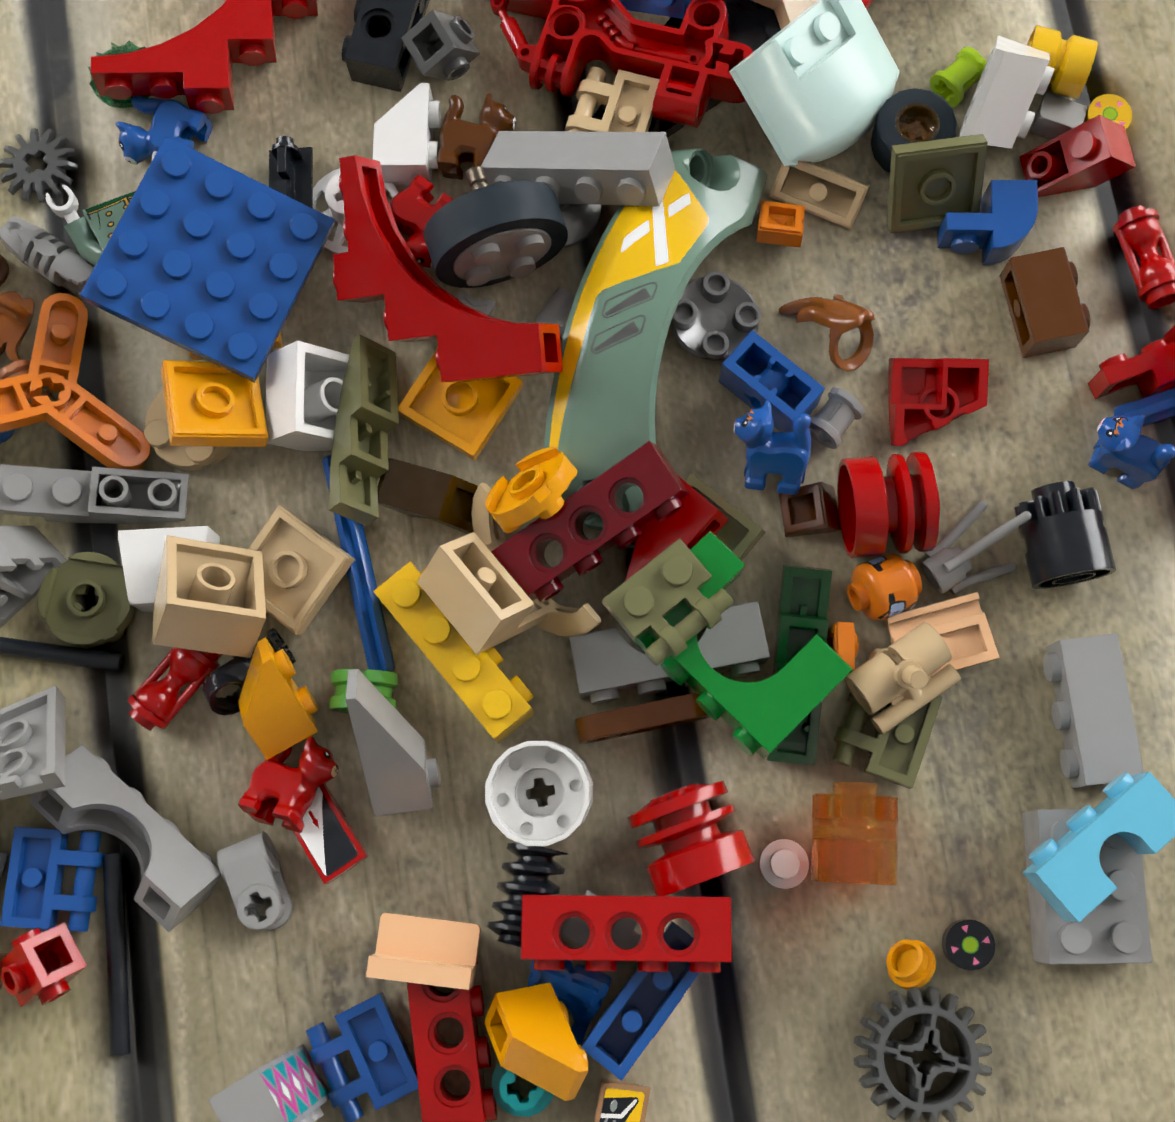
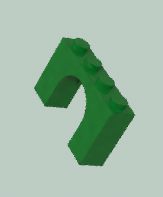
[634,531,853,759]

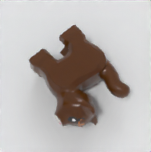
[437,93,516,180]

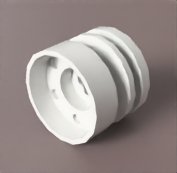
[485,741,593,846]

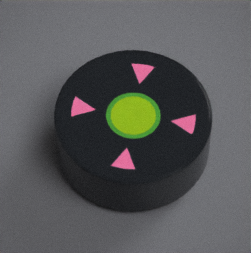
[942,919,995,971]

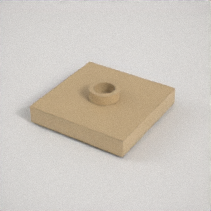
[248,505,355,636]

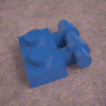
[0,827,104,932]
[306,992,419,1122]

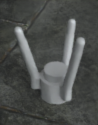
[921,501,1031,595]

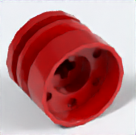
[837,452,940,558]
[627,781,755,896]

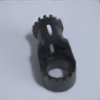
[203,628,296,716]

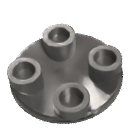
[670,271,761,361]

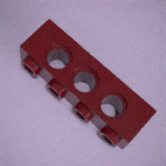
[491,441,689,603]

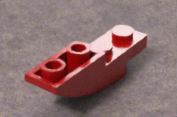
[1088,318,1175,399]

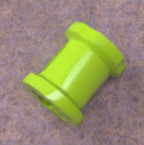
[930,46,987,107]

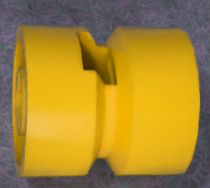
[1027,25,1098,99]

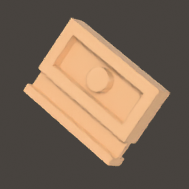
[884,592,1000,676]

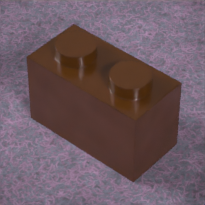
[999,247,1091,358]

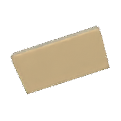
[769,161,870,229]

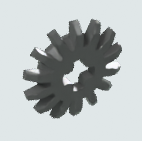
[0,128,78,202]

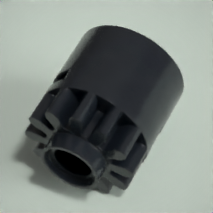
[1014,481,1116,589]

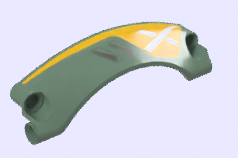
[544,148,767,550]

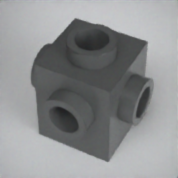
[401,10,480,81]

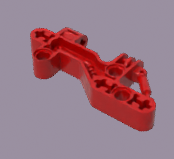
[489,0,754,128]

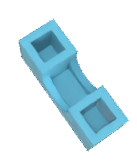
[1022,771,1175,922]

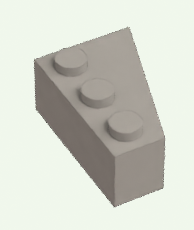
[0,526,68,628]

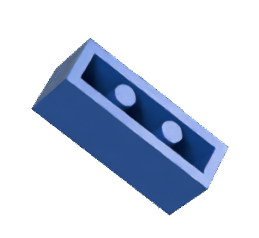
[581,920,700,1081]

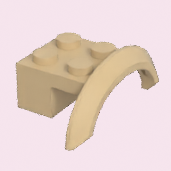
[417,482,601,655]

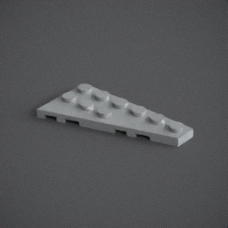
[0,685,65,800]

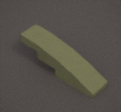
[329,334,399,526]

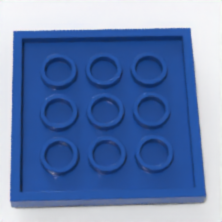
[80,136,335,383]

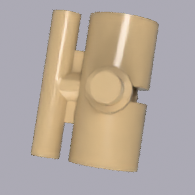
[844,622,961,735]

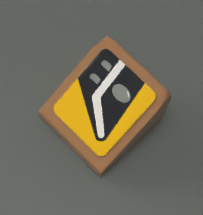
[594,1077,651,1122]

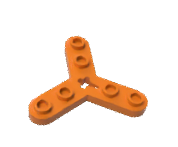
[0,293,151,470]

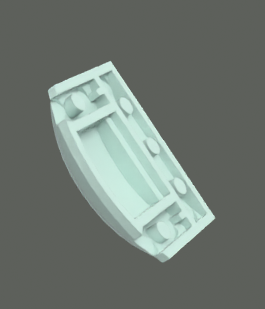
[729,0,900,167]

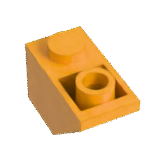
[238,637,319,760]
[484,982,588,1101]

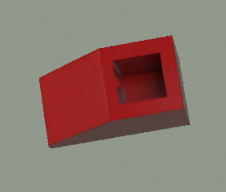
[1019,115,1136,197]

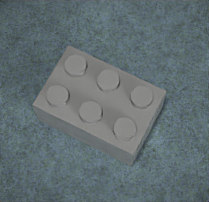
[1022,809,1152,965]

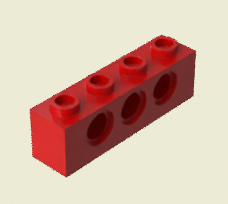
[521,895,732,973]
[407,954,497,1122]

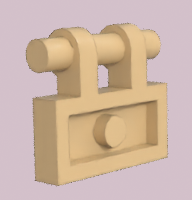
[565,67,659,132]

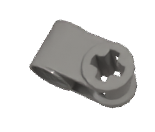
[216,831,293,930]

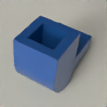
[937,180,1038,266]

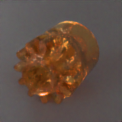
[811,781,898,886]

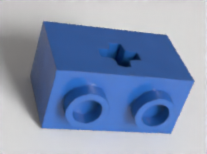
[718,330,825,432]

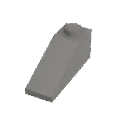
[345,669,441,817]

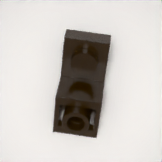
[378,458,478,534]

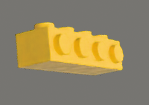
[373,561,535,744]

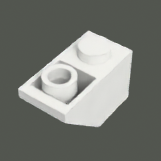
[373,83,441,185]

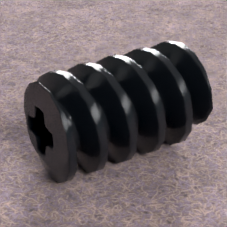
[487,842,568,947]

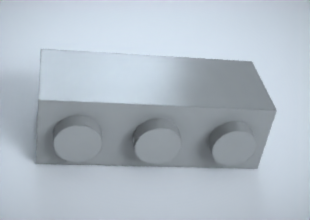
[1043,633,1144,788]

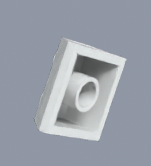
[959,36,1054,149]
[265,341,350,451]

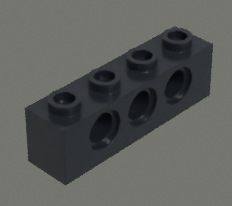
[342,0,430,92]

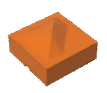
[756,201,805,248]
[826,622,859,673]

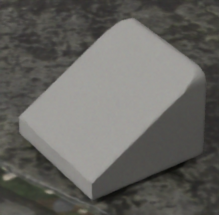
[1030,92,1087,140]

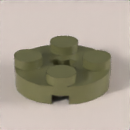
[38,552,136,647]

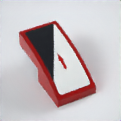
[293,783,369,884]

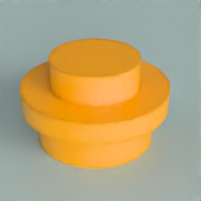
[886,939,936,990]

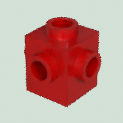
[0,922,87,1007]

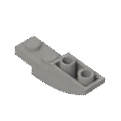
[0,464,189,524]

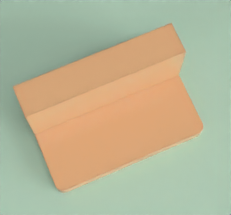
[366,913,481,990]

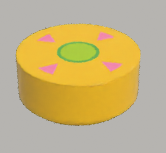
[1083,94,1132,131]

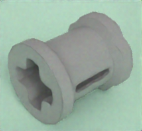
[808,387,865,449]

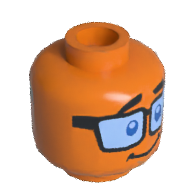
[847,553,922,621]

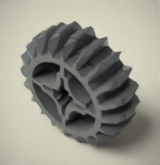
[853,986,992,1122]

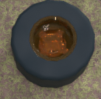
[870,88,957,173]

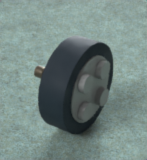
[424,166,568,288]

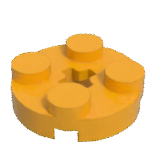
[485,447,578,533]

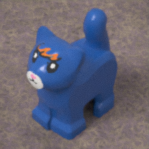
[116,95,213,164]
[734,400,811,495]
[1088,413,1175,489]

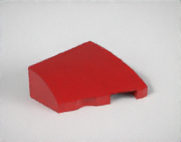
[888,358,989,446]

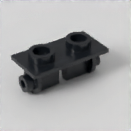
[269,136,313,208]

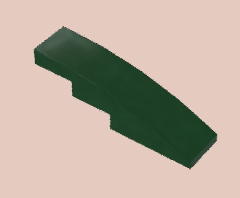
[766,565,832,766]

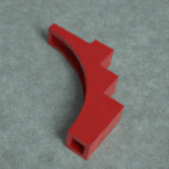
[91,0,318,114]
[332,155,563,382]

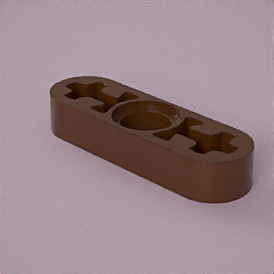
[575,693,711,744]

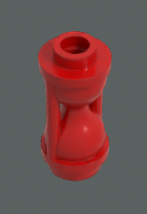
[1112,205,1175,309]
[127,647,223,731]

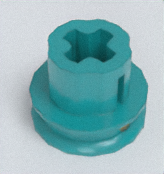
[492,1062,553,1117]

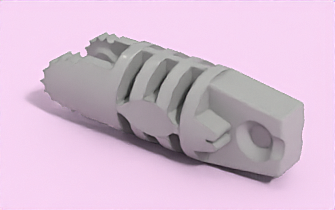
[0,216,94,298]

